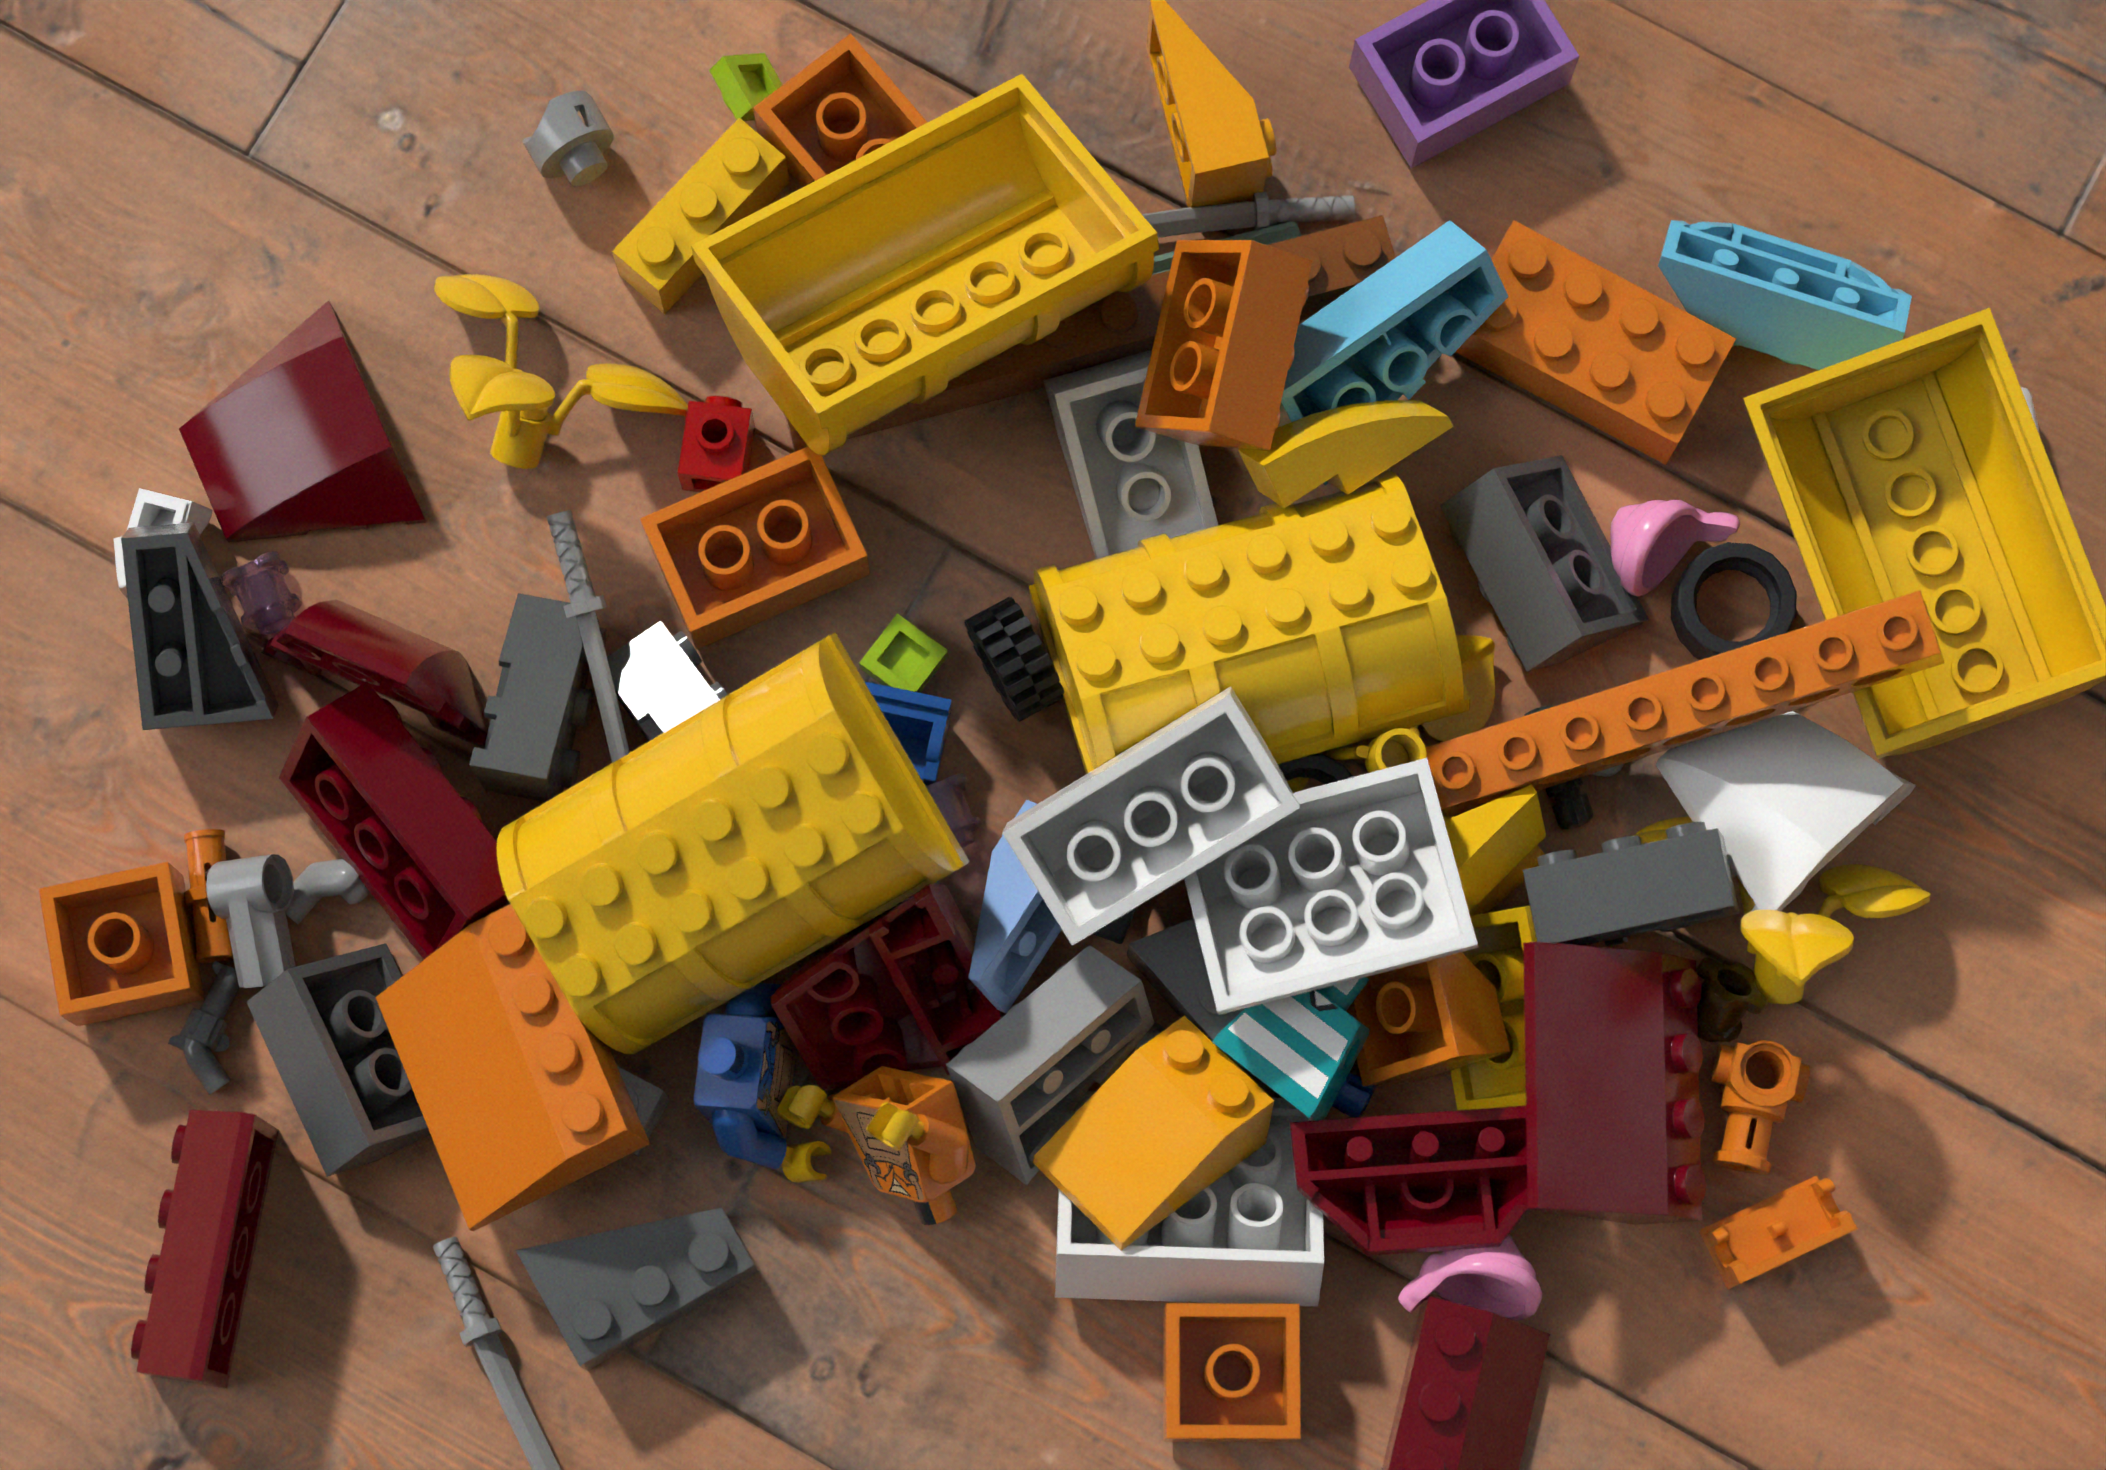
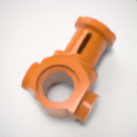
[1711,1040,1810,1175]

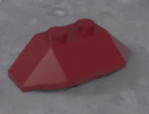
[1290,1106,1529,1256]

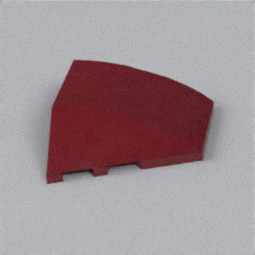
[179,301,427,542]
[262,600,490,749]
[770,884,1006,1090]

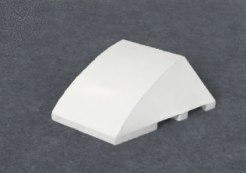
[1656,711,1916,911]

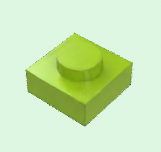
[709,53,782,121]
[859,613,949,693]

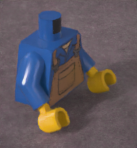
[694,983,831,1183]

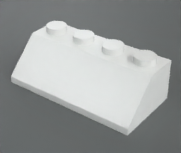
[1002,687,1300,946]

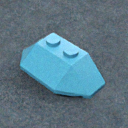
[1658,220,1912,370]

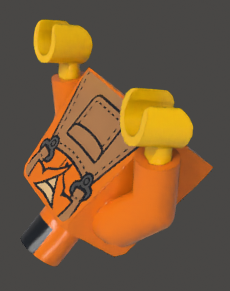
[777,1066,976,1225]

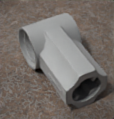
[206,854,296,988]

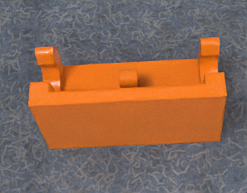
[1699,1175,1858,1290]

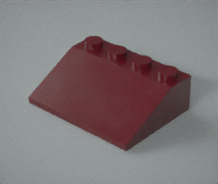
[1523,942,1706,1225]

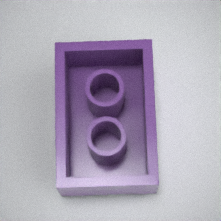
[1349,0,1579,168]

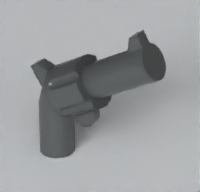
[168,961,240,1095]

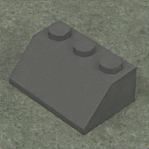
[1440,455,1649,672]
[247,943,431,1177]

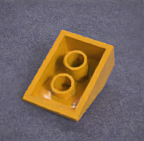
[1146,0,1277,208]
[1033,1015,1274,1251]

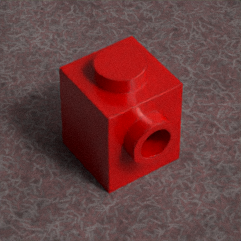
[678,396,755,492]

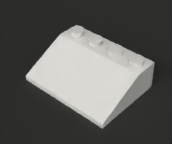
[1184,758,1478,1015]
[1055,1091,1324,1307]

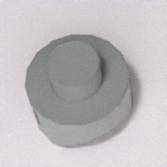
[523,90,614,187]

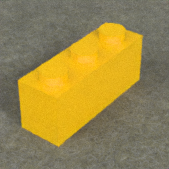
[612,118,790,314]

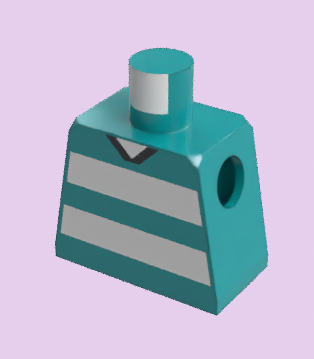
[1212,977,1370,1121]

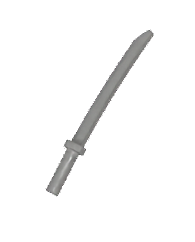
[1142,192,1355,238]
[546,510,629,763]
[433,1237,561,1470]

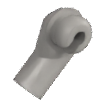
[285,859,370,925]

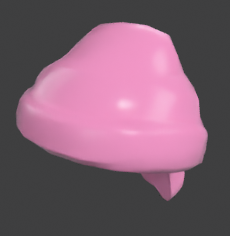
[1610,500,1740,596]
[1398,1235,1543,1321]

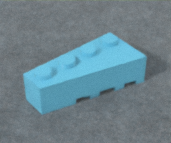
[1278,220,1509,486]

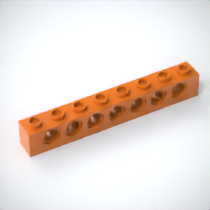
[1425,591,1945,818]

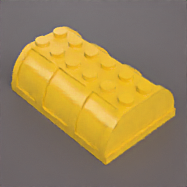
[691,74,1159,455]
[1743,308,2106,759]
[1029,471,1470,774]
[496,632,970,1054]

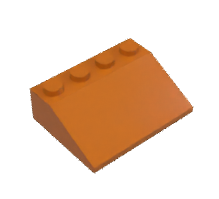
[375,904,650,1232]

